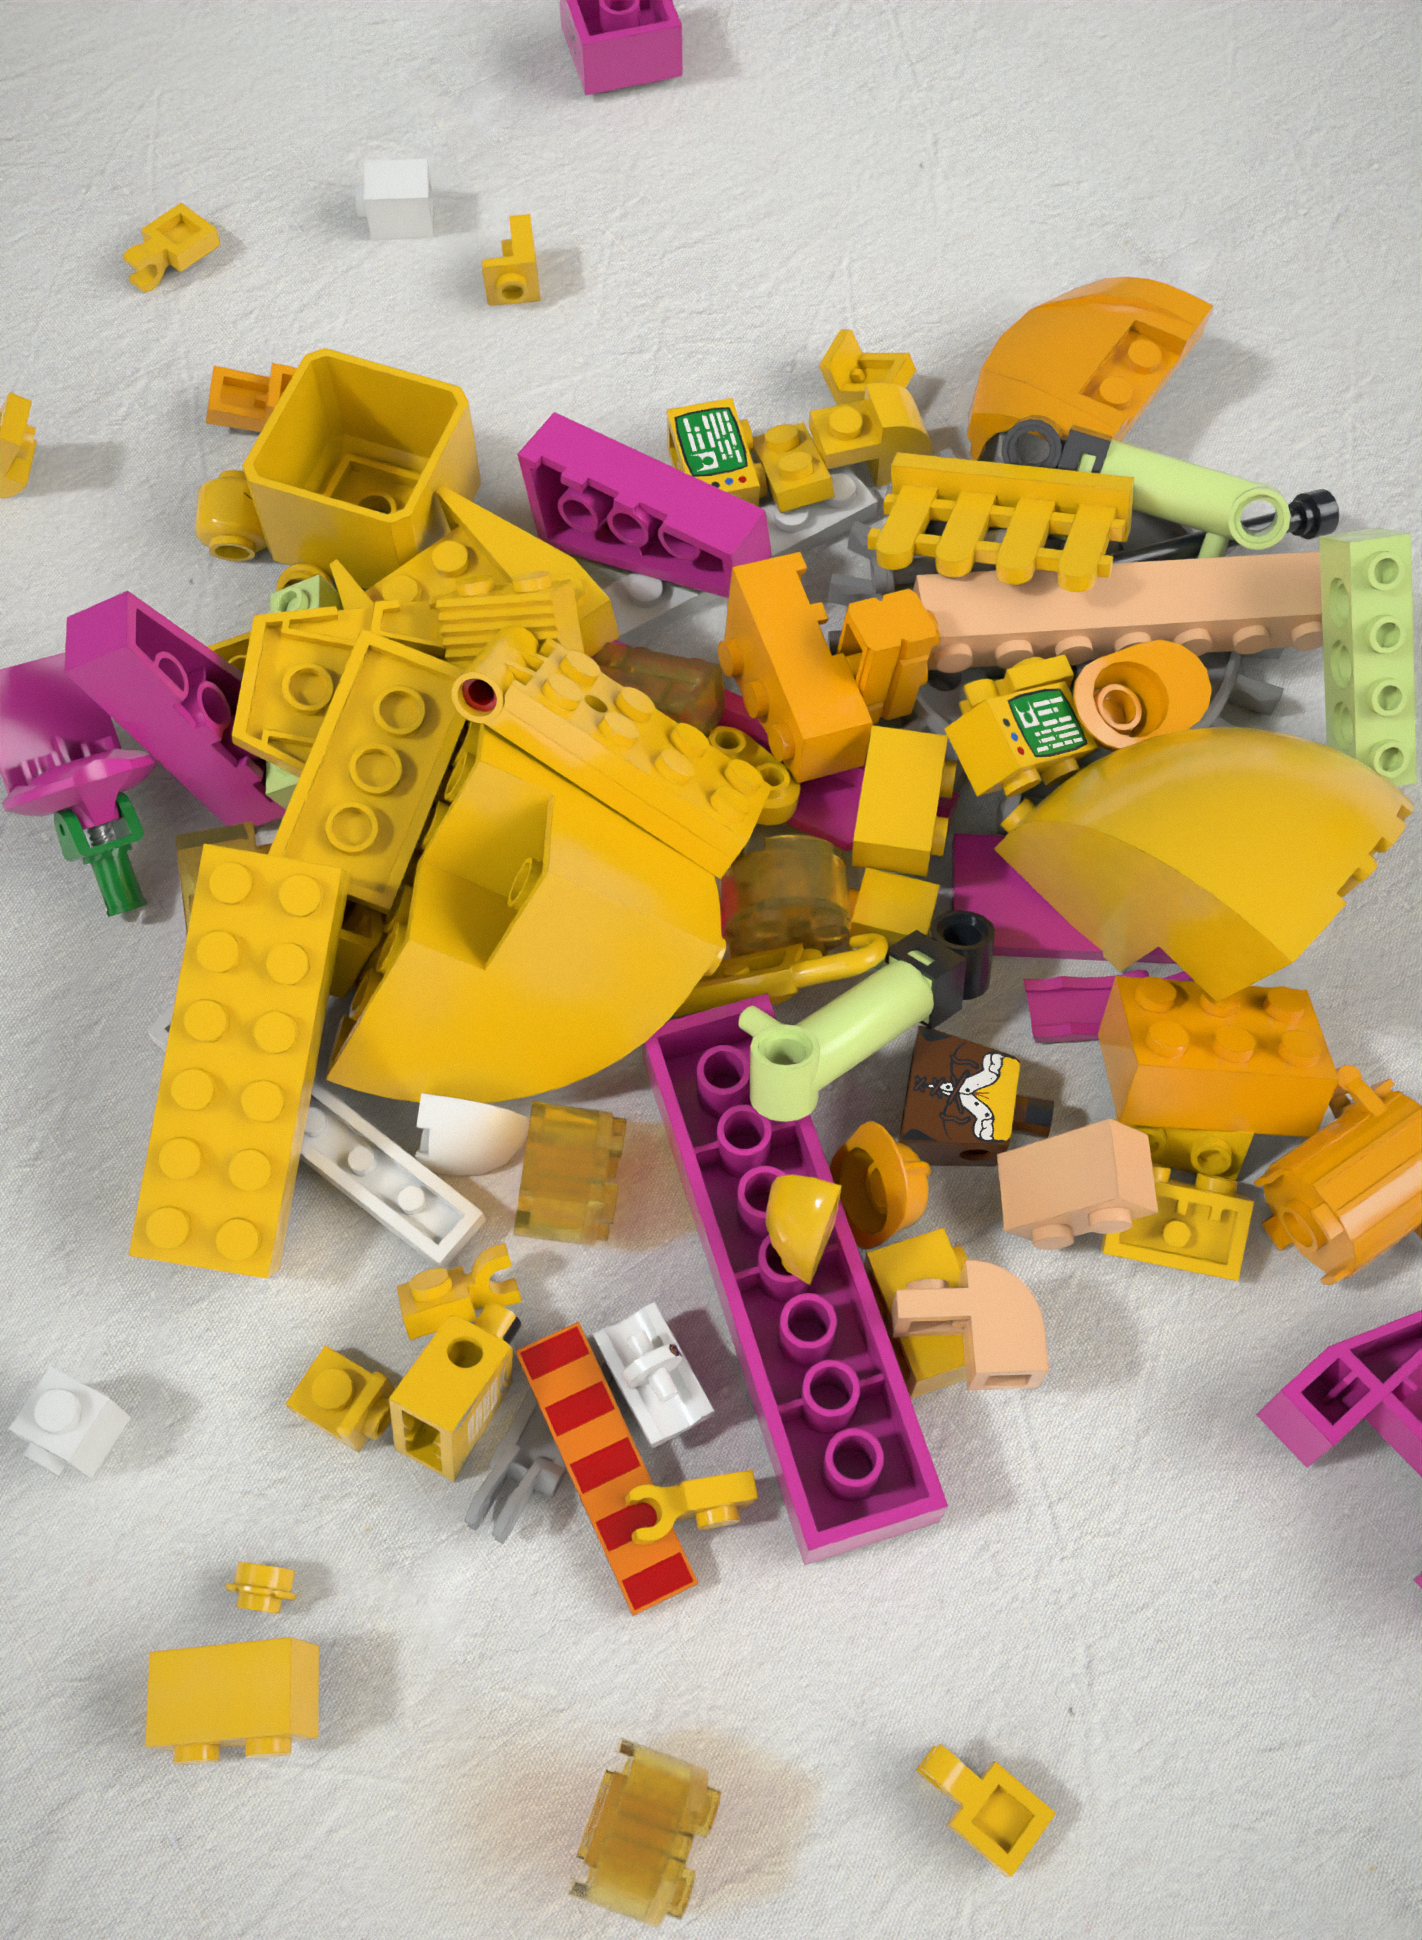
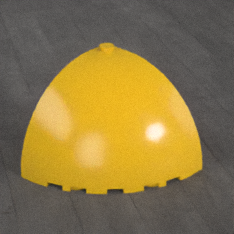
[326,719,726,1103]
[994,727,1415,1003]

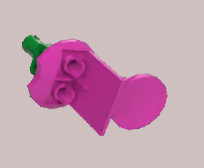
[0,652,160,917]

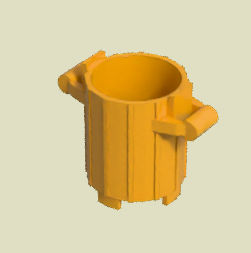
[1254,1065,1422,1285]

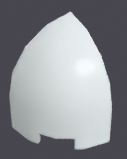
[415,1093,532,1176]

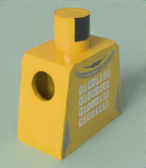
[389,1302,522,1483]

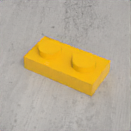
[752,422,835,513]

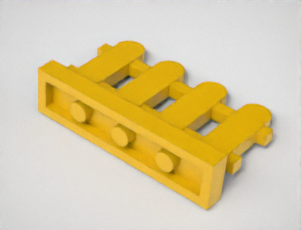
[867,452,1134,592]

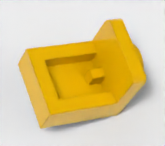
[820,329,916,405]

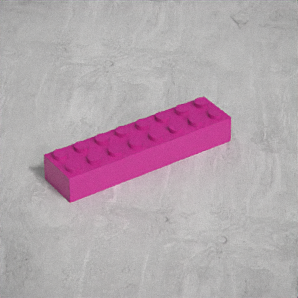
[642,994,948,1566]

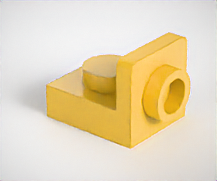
[481,214,541,306]
[285,1345,395,1453]

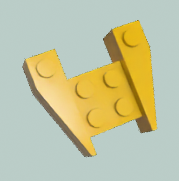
[330,486,620,662]

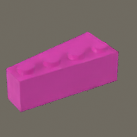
[517,412,772,598]
[64,590,286,834]

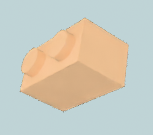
[997,1118,1158,1250]

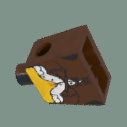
[898,1026,1054,1167]

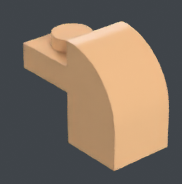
[890,1260,1049,1390]

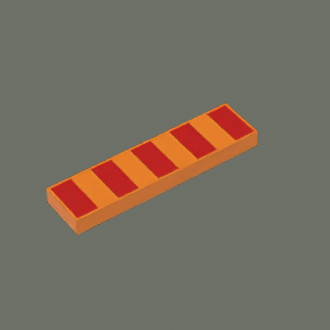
[515,1321,698,1617]

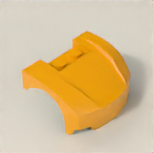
[966,276,1214,461]

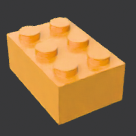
[1098,976,1339,1137]

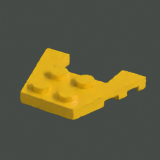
[232,594,447,778]

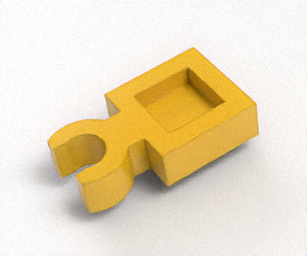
[959,654,1074,715]

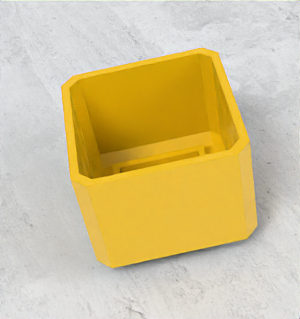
[242,348,481,589]

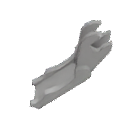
[464,1363,614,1544]

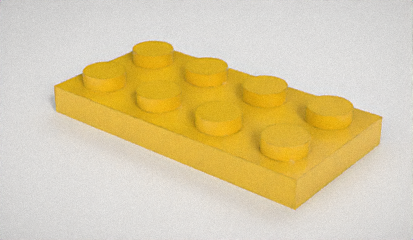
[268,628,467,915]

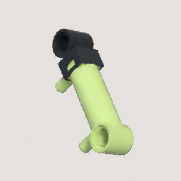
[1001,415,1291,559]
[739,910,995,1122]

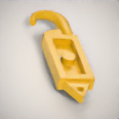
[675,933,889,1017]

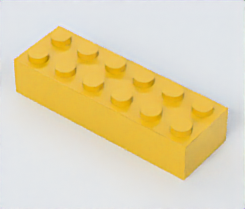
[128,843,351,1279]

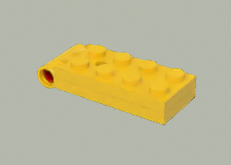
[451,626,773,879]

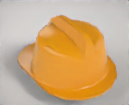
[1073,639,1212,751]
[829,1121,931,1249]

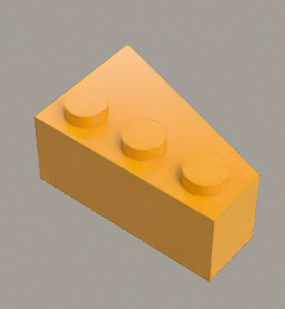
[718,552,873,783]

